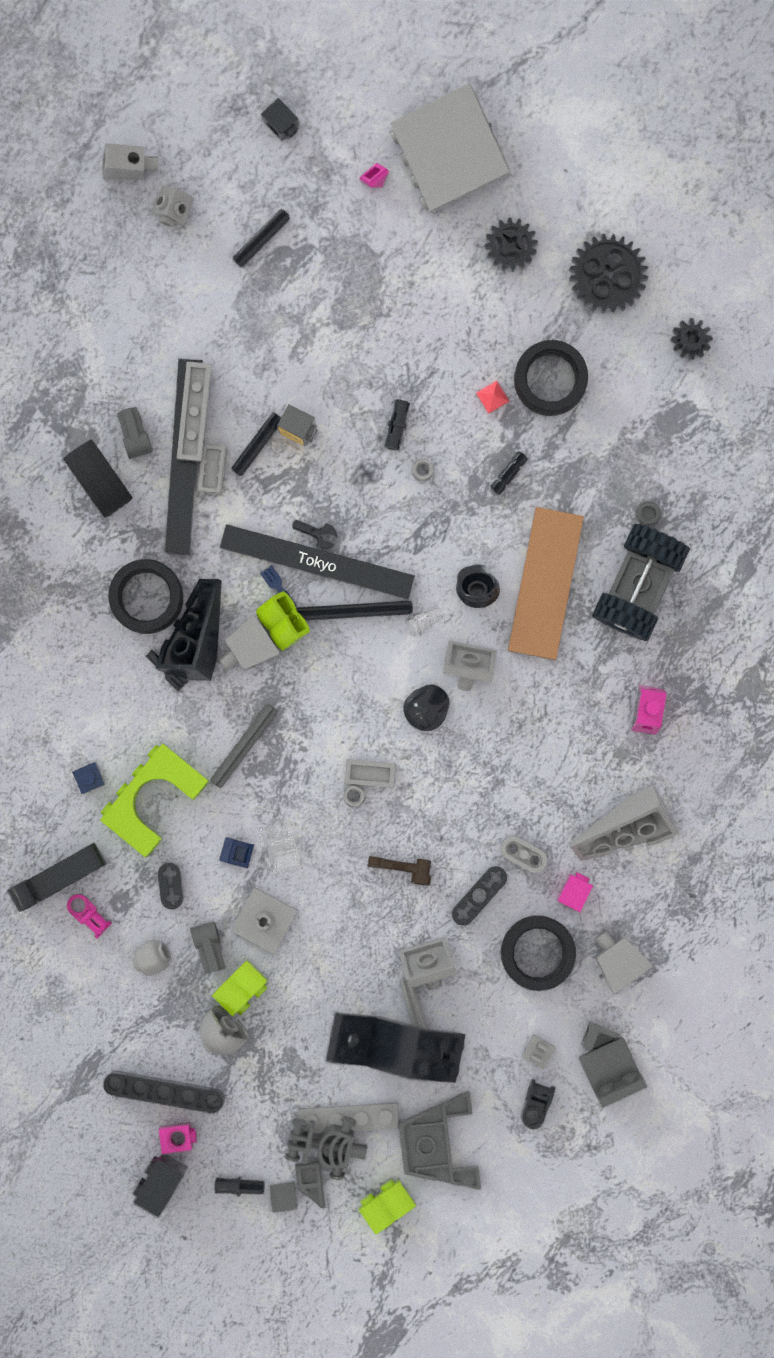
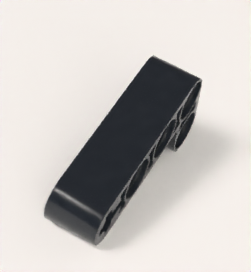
[7,843,106,912]

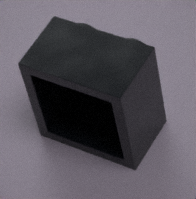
[132,1154,188,1218]

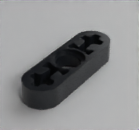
[452,866,507,926]

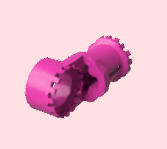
[67,894,112,939]

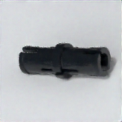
[384,399,410,451]

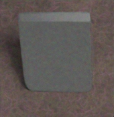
[270,1182,298,1213]

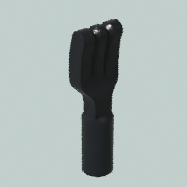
[145,650,188,692]

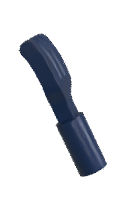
[260,565,297,607]

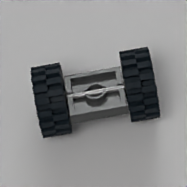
[592,523,690,641]

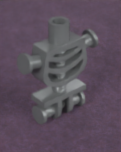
[285,1116,367,1180]

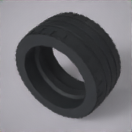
[514,340,588,416]
[63,439,133,518]
[108,559,184,634]
[501,915,576,991]

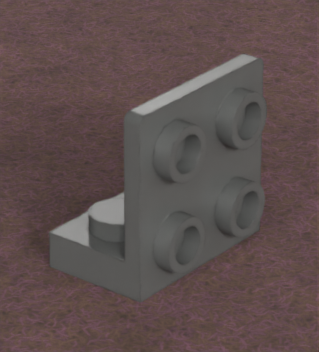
[579,1037,648,1108]

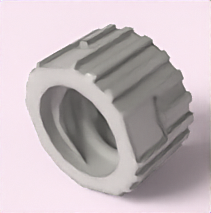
[412,459,434,482]
[343,785,365,807]

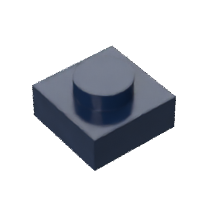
[72,762,105,794]

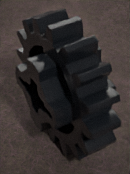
[485,217,538,272]

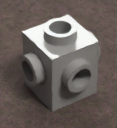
[152,186,194,227]

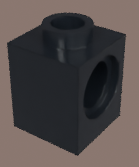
[261,98,299,141]

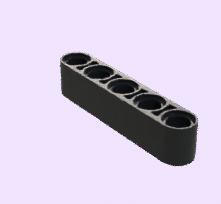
[103,1071,225,1113]

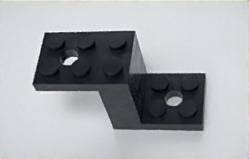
[325,1012,466,1083]

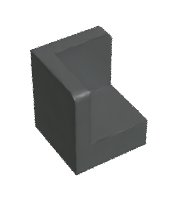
[581,1022,619,1050]

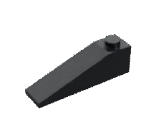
[155,579,222,681]

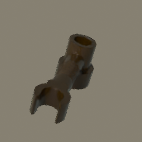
[368,856,432,886]

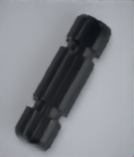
[490,451,528,495]

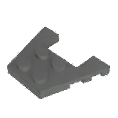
[399,1091,481,1190]

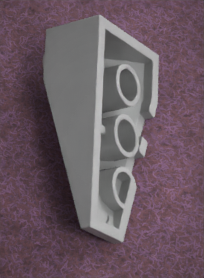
[570,785,679,861]

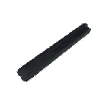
[296,601,413,621]

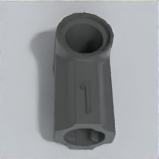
[117,407,153,459]
[190,921,226,974]

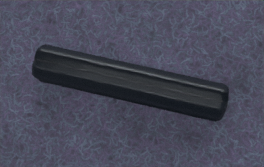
[233,209,290,267]
[231,412,281,476]

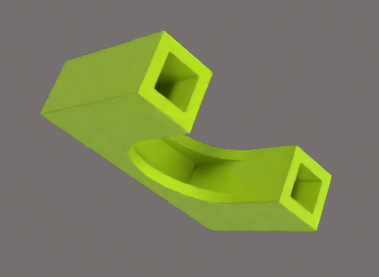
[100,743,210,858]

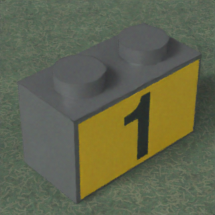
[277,404,318,446]

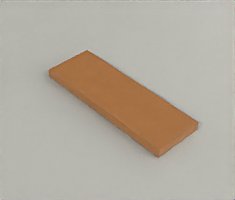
[508,507,584,660]

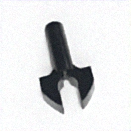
[292,520,338,549]

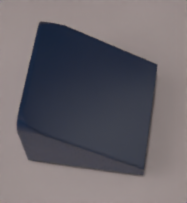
[219,837,254,868]

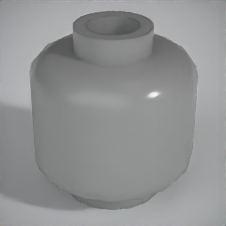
[132,940,171,976]

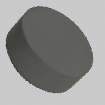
[635,501,661,526]

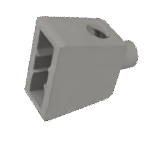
[103,143,158,180]
[219,614,281,671]
[595,931,653,994]

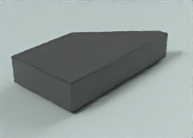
[295,1161,325,1208]

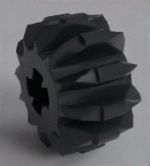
[670,318,713,360]

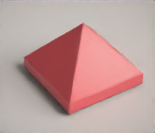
[476,381,509,414]

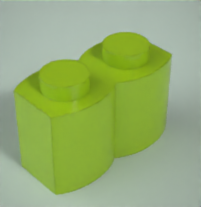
[256,591,310,651]
[211,959,268,1017]
[358,1179,416,1235]

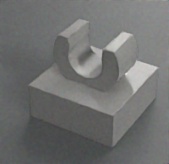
[522,1035,555,1069]

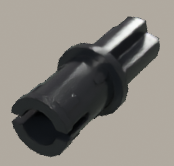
[215,1176,265,1197]

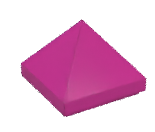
[359,163,389,188]

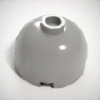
[199,1006,249,1055]

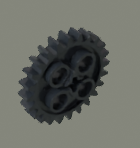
[569,234,648,314]

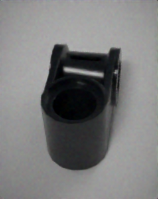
[521,1079,556,1129]

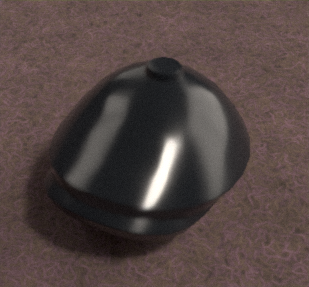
[456,565,500,608]
[403,684,449,731]

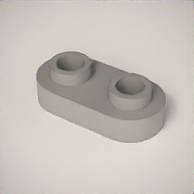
[501,836,547,873]

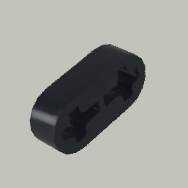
[158,863,184,909]

